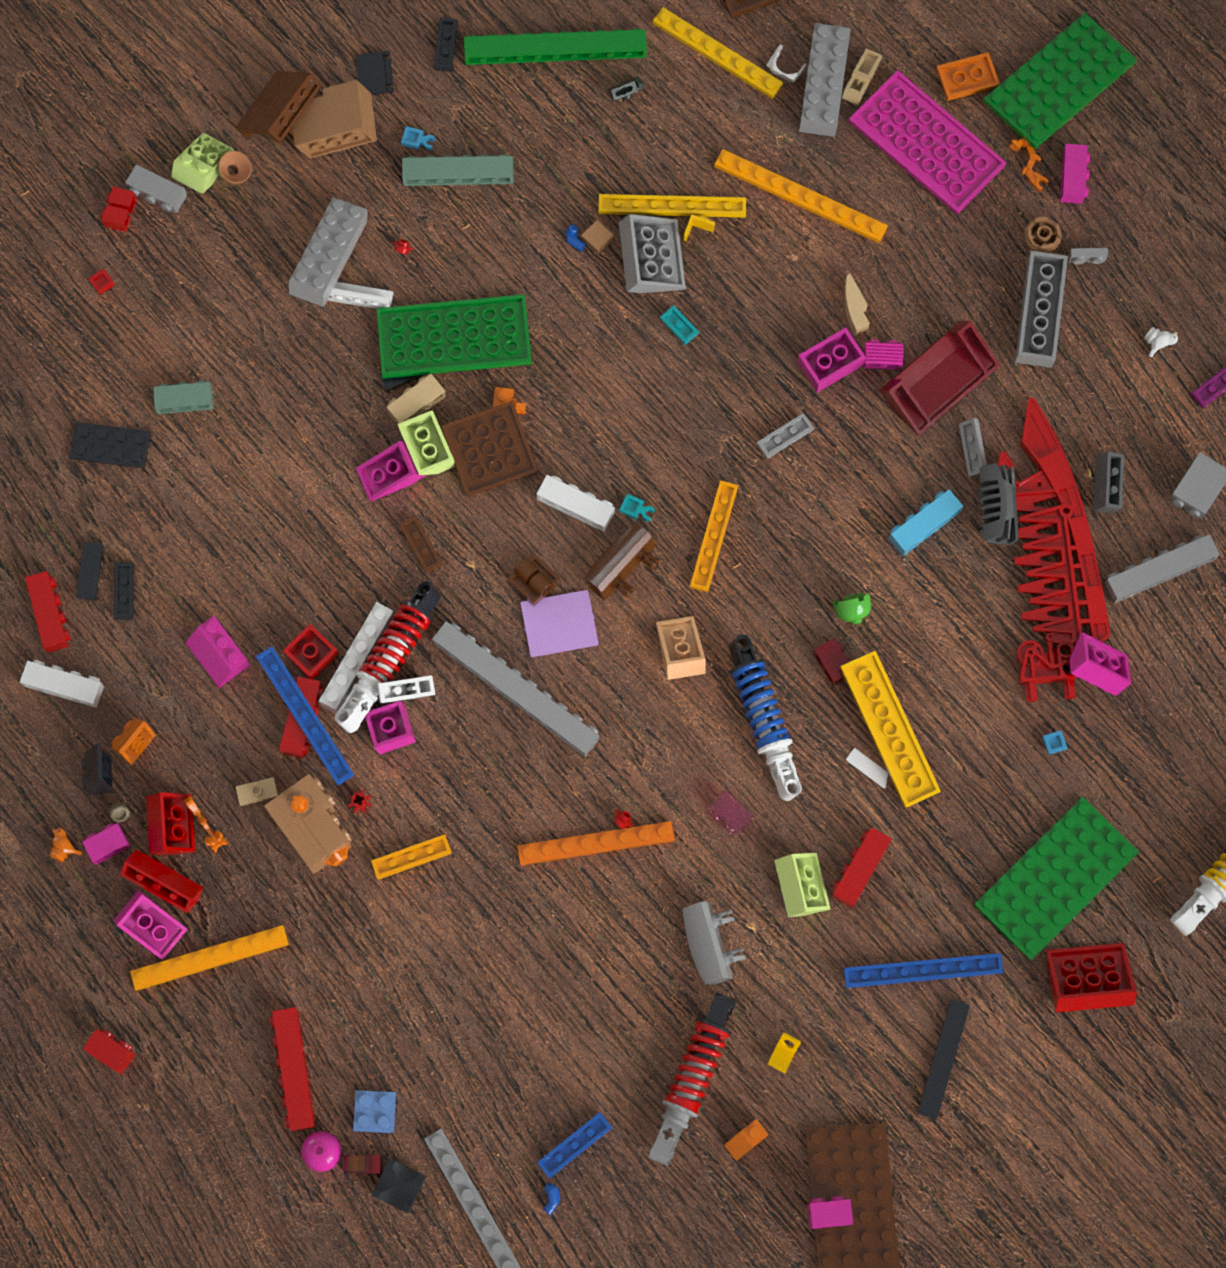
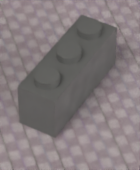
[1094,451,1124,514]

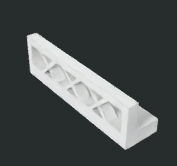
[327,282,394,309]

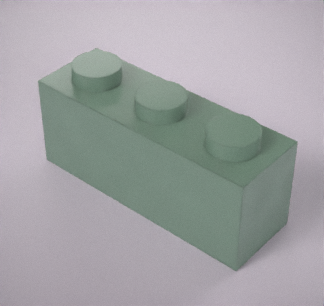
[153,380,214,414]

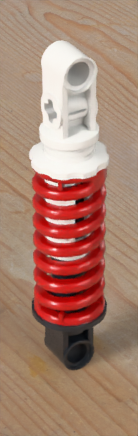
[335,581,441,733]

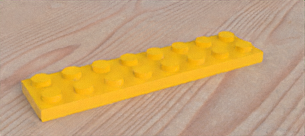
[840,651,941,808]

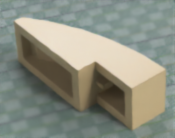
[842,48,883,105]
[844,274,870,336]

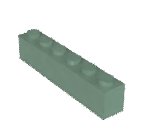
[402,154,514,186]

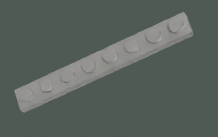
[424,1129,521,1268]

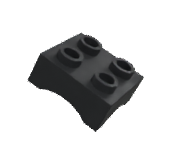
[371,1158,427,1214]

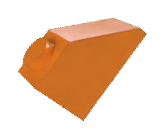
[724,1119,769,1161]

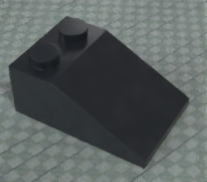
[82,743,113,795]

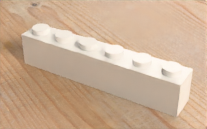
[319,602,394,714]

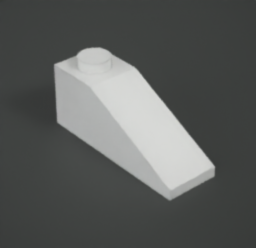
[377,676,435,703]

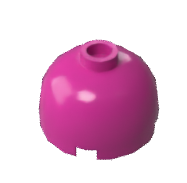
[301,1131,342,1172]

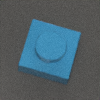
[1042,730,1068,755]

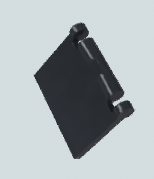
[356,50,394,95]

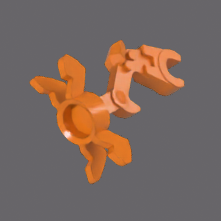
[1009,139,1049,192]
[184,796,229,853]

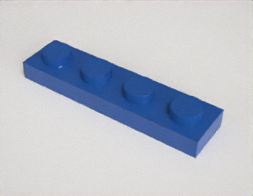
[537,1112,612,1179]

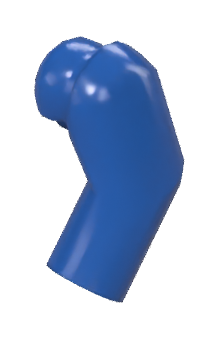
[566,225,586,252]
[543,1183,561,1215]

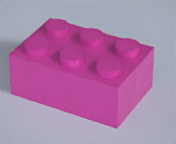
[797,328,866,392]

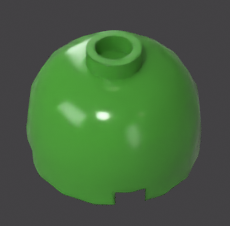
[832,593,871,625]

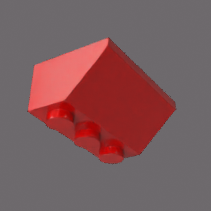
[146,792,195,855]

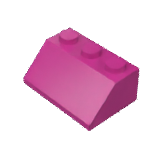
[185,616,250,688]
[1069,632,1131,696]

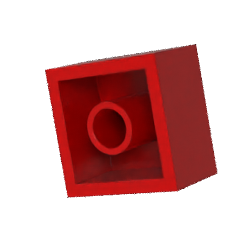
[283,624,339,680]
[82,1028,136,1074]

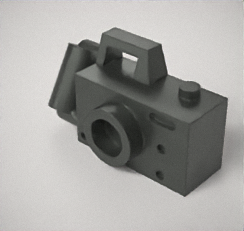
[608,77,645,101]

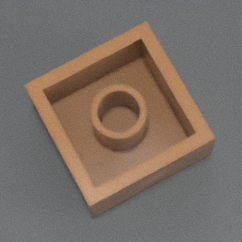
[581,220,614,255]

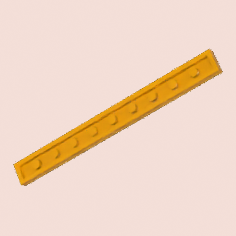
[714,149,888,244]

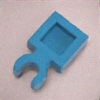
[401,126,435,151]

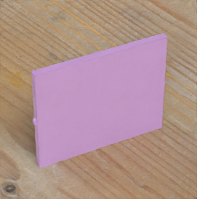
[520,590,599,657]

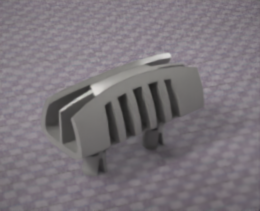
[683,901,746,985]

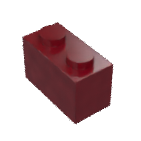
[813,638,851,686]

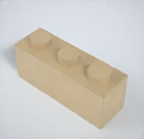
[386,374,446,424]

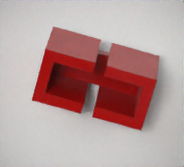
[100,187,137,232]

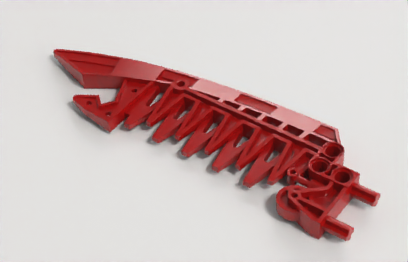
[997,397,1110,703]

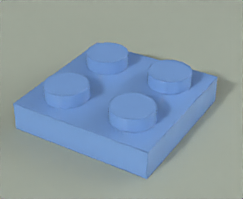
[353,1091,396,1133]

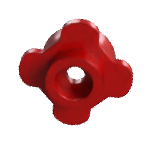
[392,239,414,254]
[614,809,633,829]

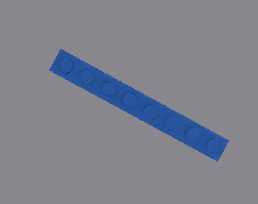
[256,646,354,785]
[843,953,1003,988]

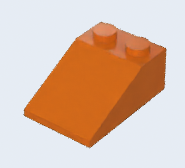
[110,718,156,766]

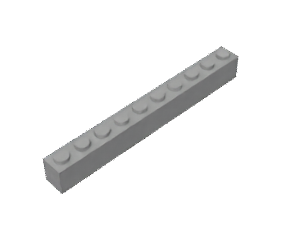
[432,621,599,757]

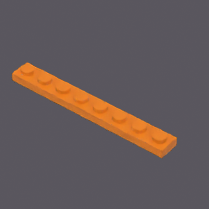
[517,821,675,866]

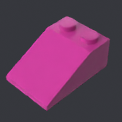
[356,441,425,501]
[113,890,187,960]

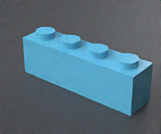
[889,490,964,556]

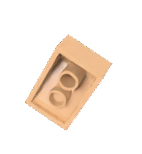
[656,616,705,680]

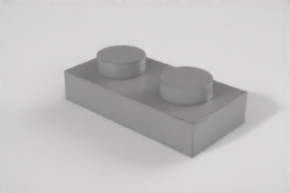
[1068,248,1108,264]

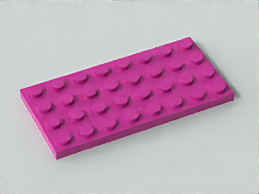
[848,70,1007,215]

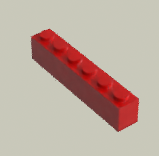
[270,1007,316,1132]

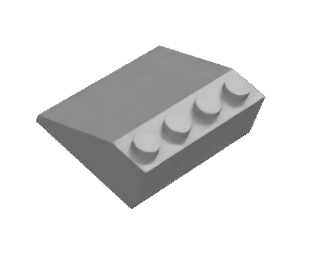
[619,214,686,293]

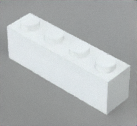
[537,475,615,532]
[20,660,104,708]

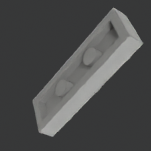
[756,413,814,459]
[959,418,987,478]

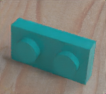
[660,305,699,345]

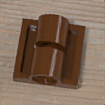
[507,554,561,606]

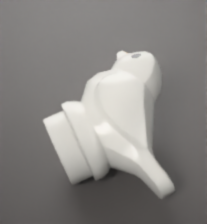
[1144,327,1178,358]

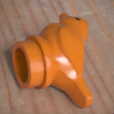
[49,828,82,863]

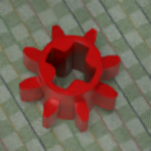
[348,790,371,814]

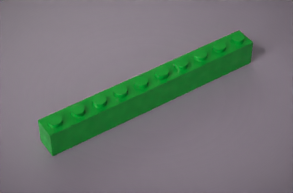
[464,28,647,65]

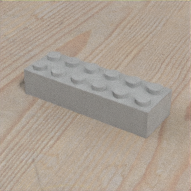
[799,23,851,137]
[289,197,367,307]
[1015,251,1068,368]

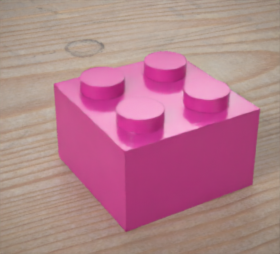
[365,701,416,754]
[807,1196,853,1229]

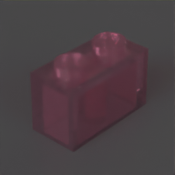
[709,790,754,836]

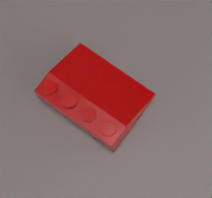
[1046,943,1137,1012]

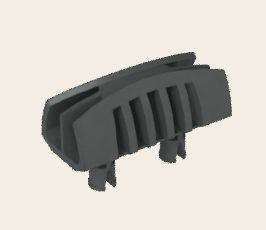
[976,463,1018,545]

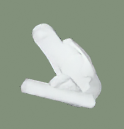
[767,45,807,83]

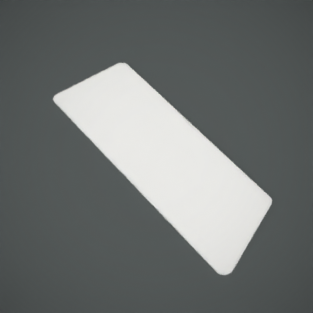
[846,748,888,788]

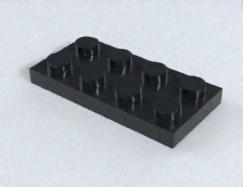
[69,422,151,469]

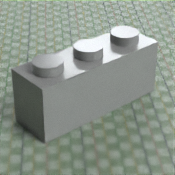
[125,165,187,214]

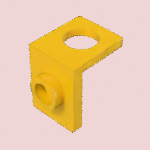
[684,214,715,241]
[768,1032,801,1073]

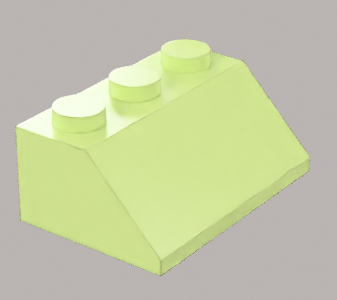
[397,410,455,475]
[774,853,830,918]

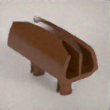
[584,524,660,601]

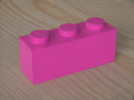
[1060,144,1090,204]

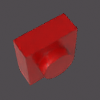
[88,268,115,295]

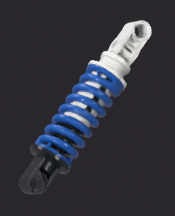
[729,634,802,801]

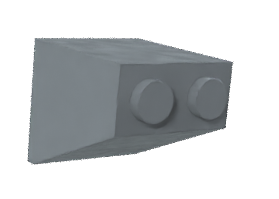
[1169,452,1226,519]

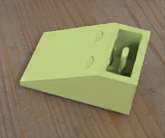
[171,133,234,194]

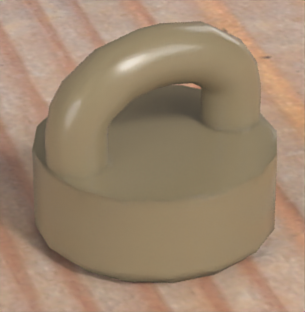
[109,802,130,823]

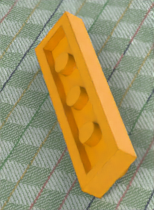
[371,834,452,880]

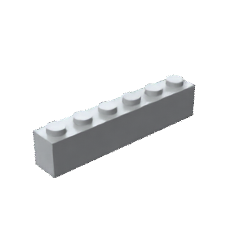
[1104,534,1220,604]

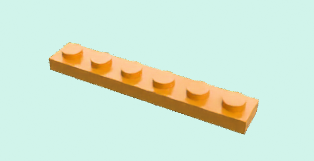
[690,480,738,593]

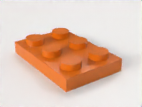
[936,52,1000,101]

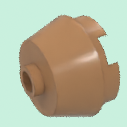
[1025,217,1062,253]

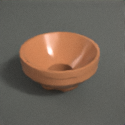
[218,151,252,185]

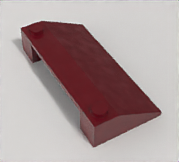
[879,320,1000,435]

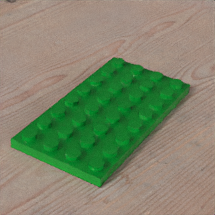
[983,13,1137,149]
[377,294,532,379]
[974,797,1139,961]

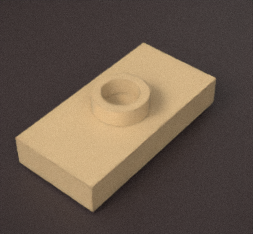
[236,777,278,806]

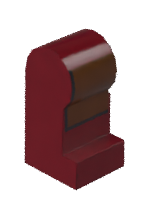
[344,1155,382,1174]

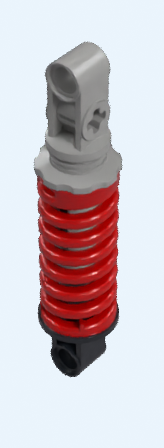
[649,992,736,1166]

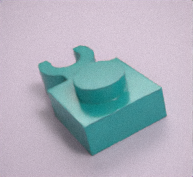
[619,494,655,522]

